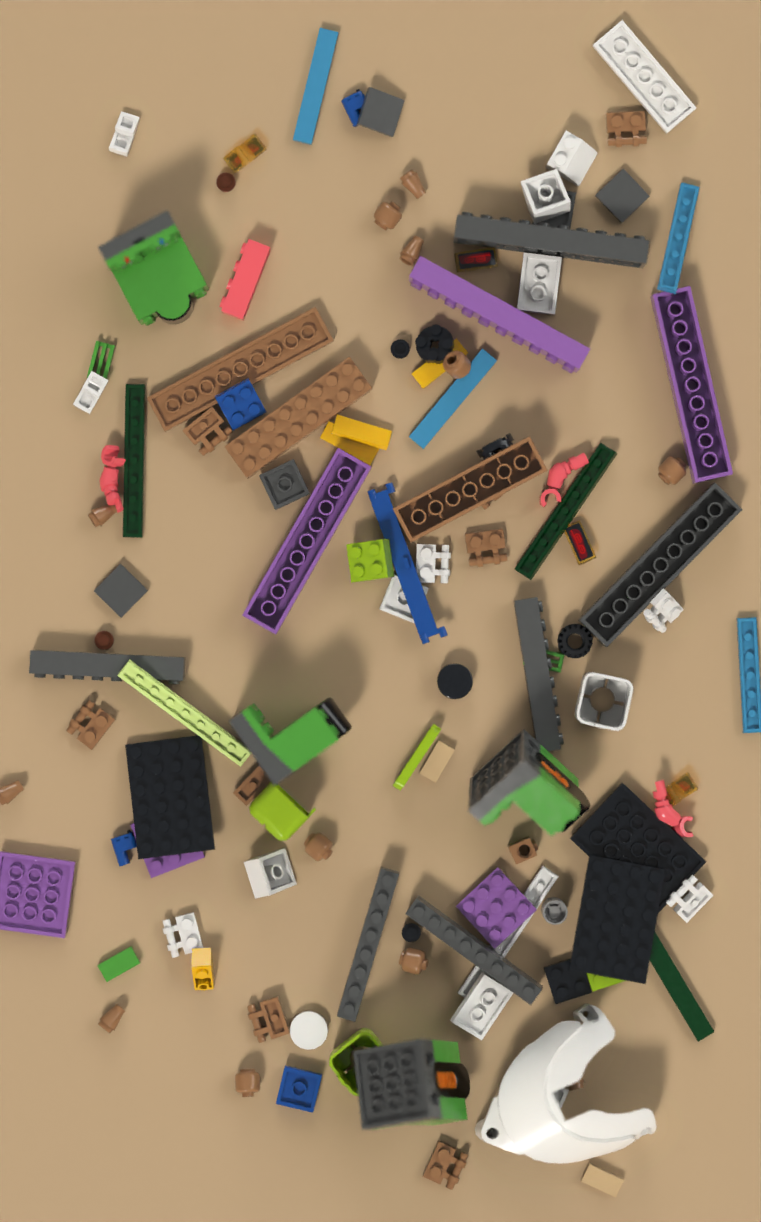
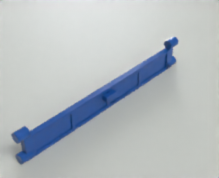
[368,482,448,644]

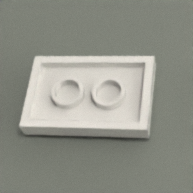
[517,252,562,315]
[450,972,513,1040]

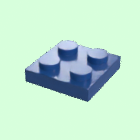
[215,378,267,430]
[276,1065,322,1113]

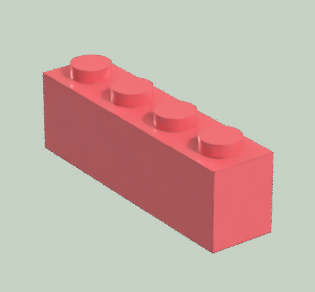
[219,239,271,321]

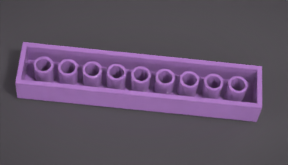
[409,256,590,373]
[650,286,733,484]
[242,448,372,634]

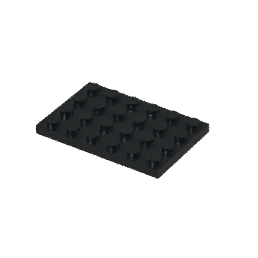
[125,735,215,859]
[570,783,706,913]
[569,855,665,984]

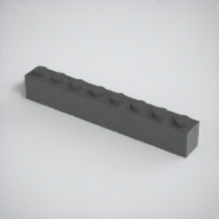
[513,597,564,753]
[29,650,186,684]
[337,867,399,1022]
[406,895,543,1005]

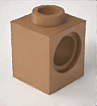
[508,836,539,865]

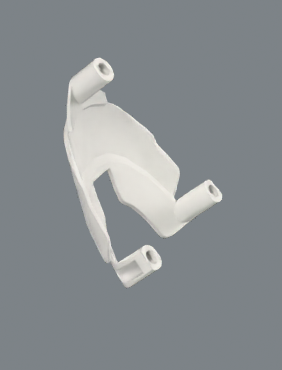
[475,1004,656,1163]

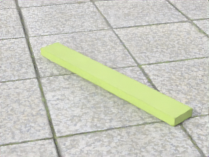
[117,659,251,767]

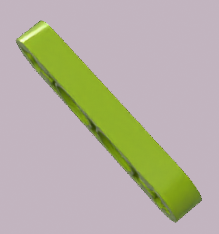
[392,723,441,791]

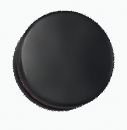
[437,663,473,699]

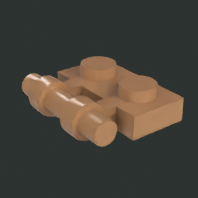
[606,111,647,147]
[182,407,233,456]
[465,529,508,567]
[66,700,116,750]
[247,996,290,1043]
[423,1140,468,1190]

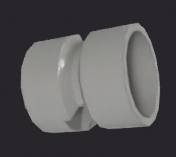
[541,897,568,925]

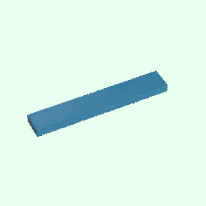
[293,28,339,145]
[657,183,700,294]
[409,348,497,449]
[736,617,761,733]

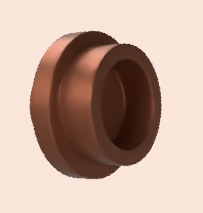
[216,173,236,192]
[95,631,114,650]

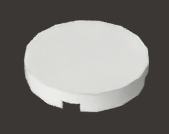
[290,1011,328,1050]

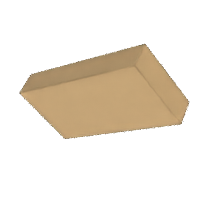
[419,740,455,783]
[581,1163,624,1198]

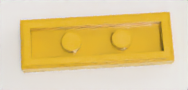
[411,338,468,389]
[331,414,392,450]
[320,421,379,465]

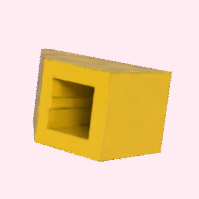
[191,948,214,991]

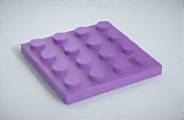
[0,851,76,938]

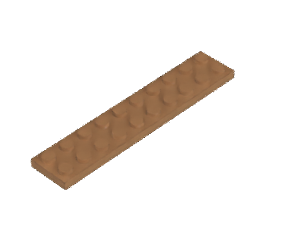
[147,307,334,432]

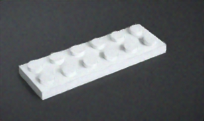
[592,20,696,134]

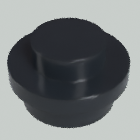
[391,339,410,359]
[402,923,421,942]

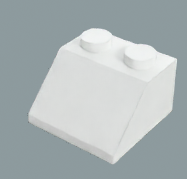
[546,131,598,186]
[521,169,571,224]
[244,848,297,899]

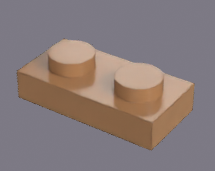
[233,765,271,806]

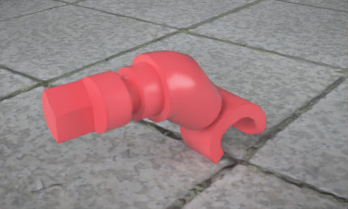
[100,445,126,513]
[539,453,589,508]
[652,779,694,837]

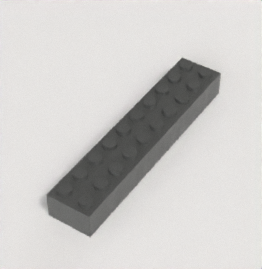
[453,212,650,269]
[578,483,743,647]

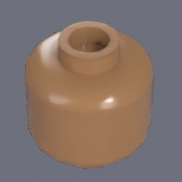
[374,201,402,230]
[443,350,471,379]
[658,457,686,485]
[304,833,333,861]
[399,947,429,975]
[235,1069,260,1097]

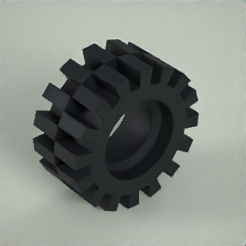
[557,624,593,658]

